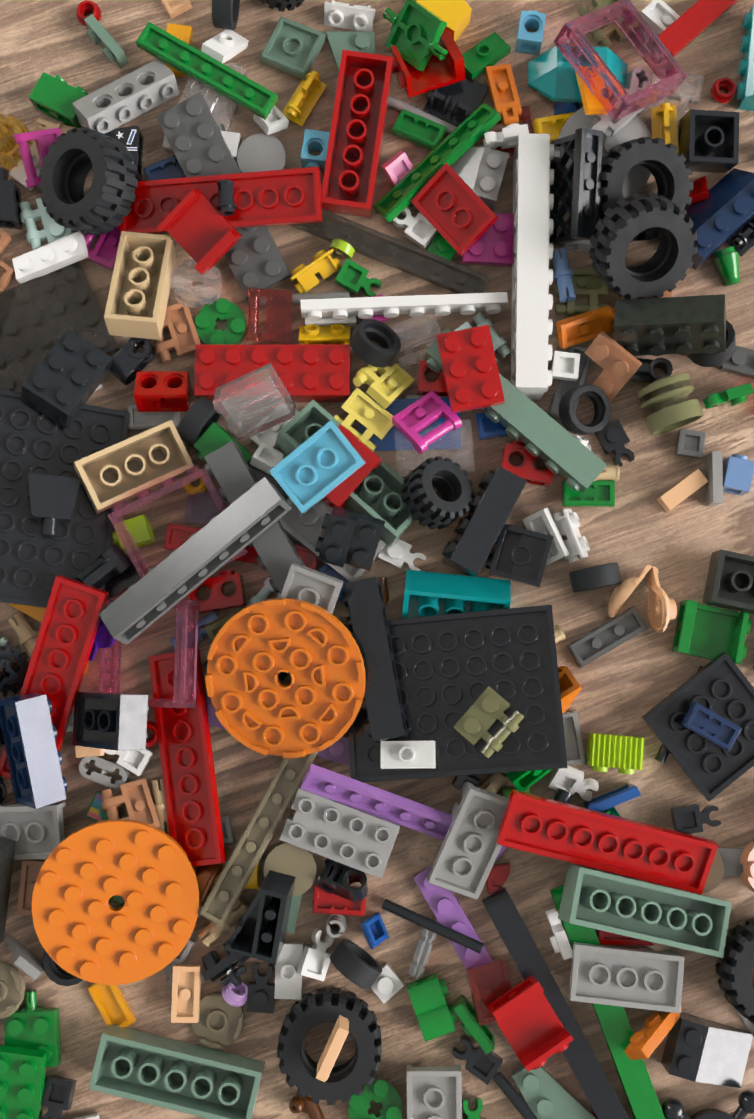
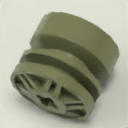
[636,373,704,435]

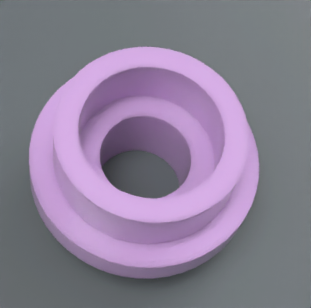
[221,982,248,1007]

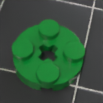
[195,298,247,345]
[348,1079,402,1119]

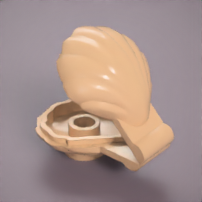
[608,565,677,633]

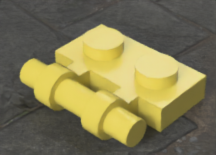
[353,363,415,409]
[334,387,394,452]

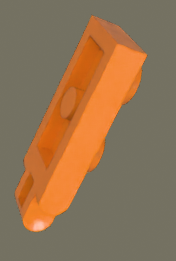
[485,63,522,126]
[556,306,615,349]
[624,1006,682,1060]

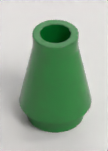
[713,246,740,287]

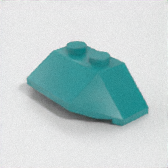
[528,46,627,102]

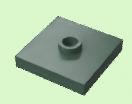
[260,16,326,80]

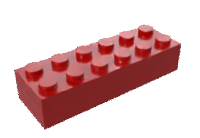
[321,49,393,218]
[194,344,351,402]

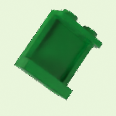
[672,600,751,664]

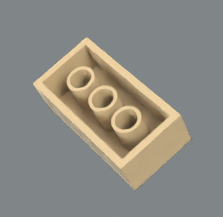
[104,231,176,340]
[73,420,194,514]

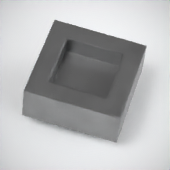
[675,428,706,459]

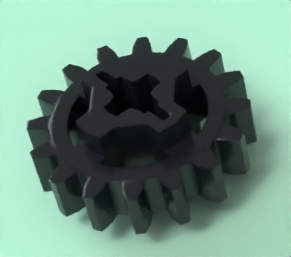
[0,641,30,698]

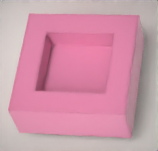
[381,151,413,187]

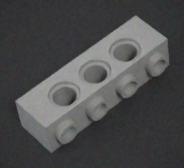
[72,59,179,134]

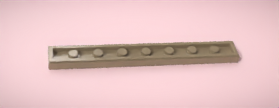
[199,751,319,927]

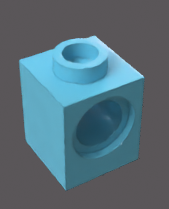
[515,10,546,56]
[301,129,330,172]

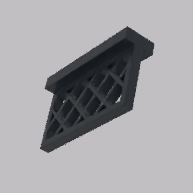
[549,128,603,246]

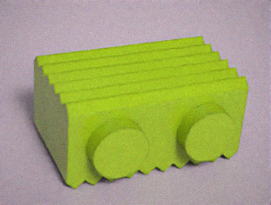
[585,732,644,774]

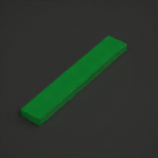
[136,22,278,120]
[373,103,502,223]

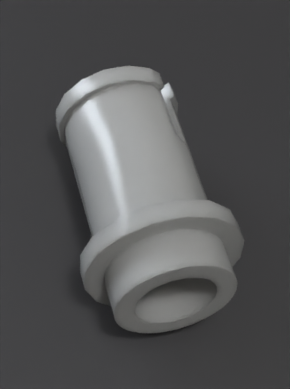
[326,914,347,938]

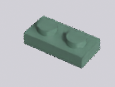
[84,14,128,69]

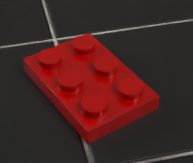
[411,163,499,256]
[436,325,505,414]

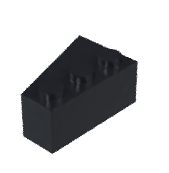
[224,870,296,964]

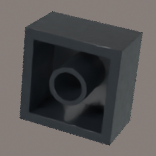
[678,109,739,173]

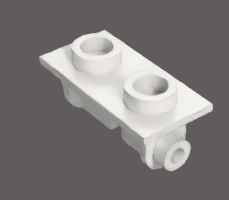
[324,0,376,32]
[551,509,590,564]

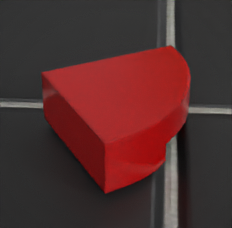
[688,176,710,205]
[486,862,510,894]

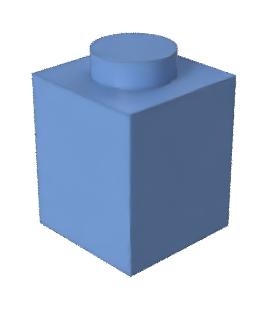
[722,454,754,496]

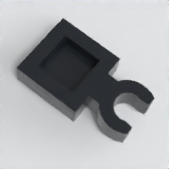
[594,419,635,467]
[670,804,721,834]
[246,963,275,1013]
[452,1035,503,1085]
[41,1075,77,1119]

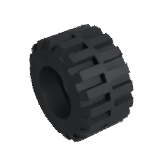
[401,456,474,530]

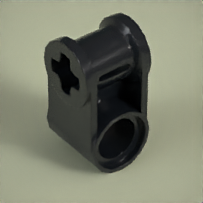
[110,337,155,385]
[314,858,368,902]

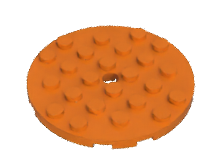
[205,598,366,758]
[32,819,199,985]

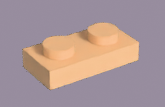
[171,964,201,1023]

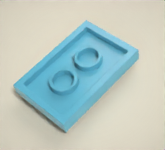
[269,420,366,513]

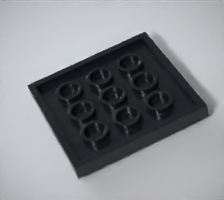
[642,652,754,802]

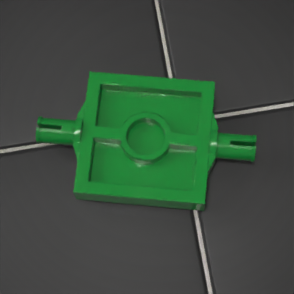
[383,0,448,71]
[4,989,62,1067]

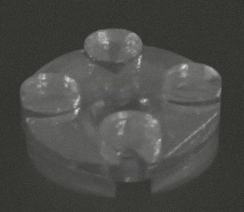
[171,258,222,308]

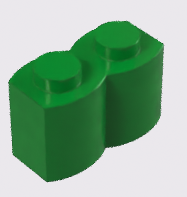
[406,973,458,1042]

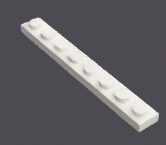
[300,292,508,321]

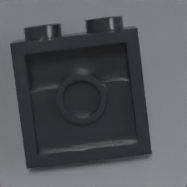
[315,505,385,571]
[486,524,554,588]

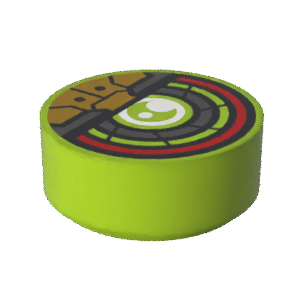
[328,239,355,260]

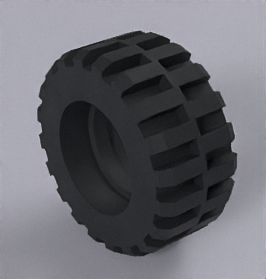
[39,127,138,235]
[599,137,693,241]
[589,192,698,300]
[716,918,754,1024]
[277,987,382,1105]

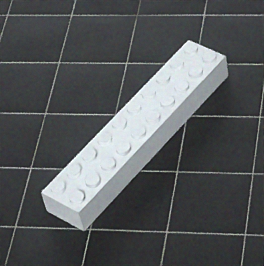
[510,133,554,400]

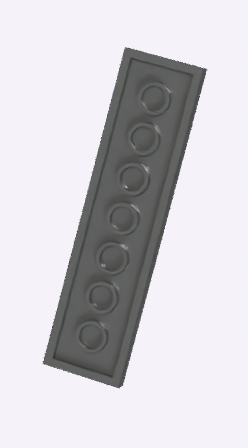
[156,92,292,300]

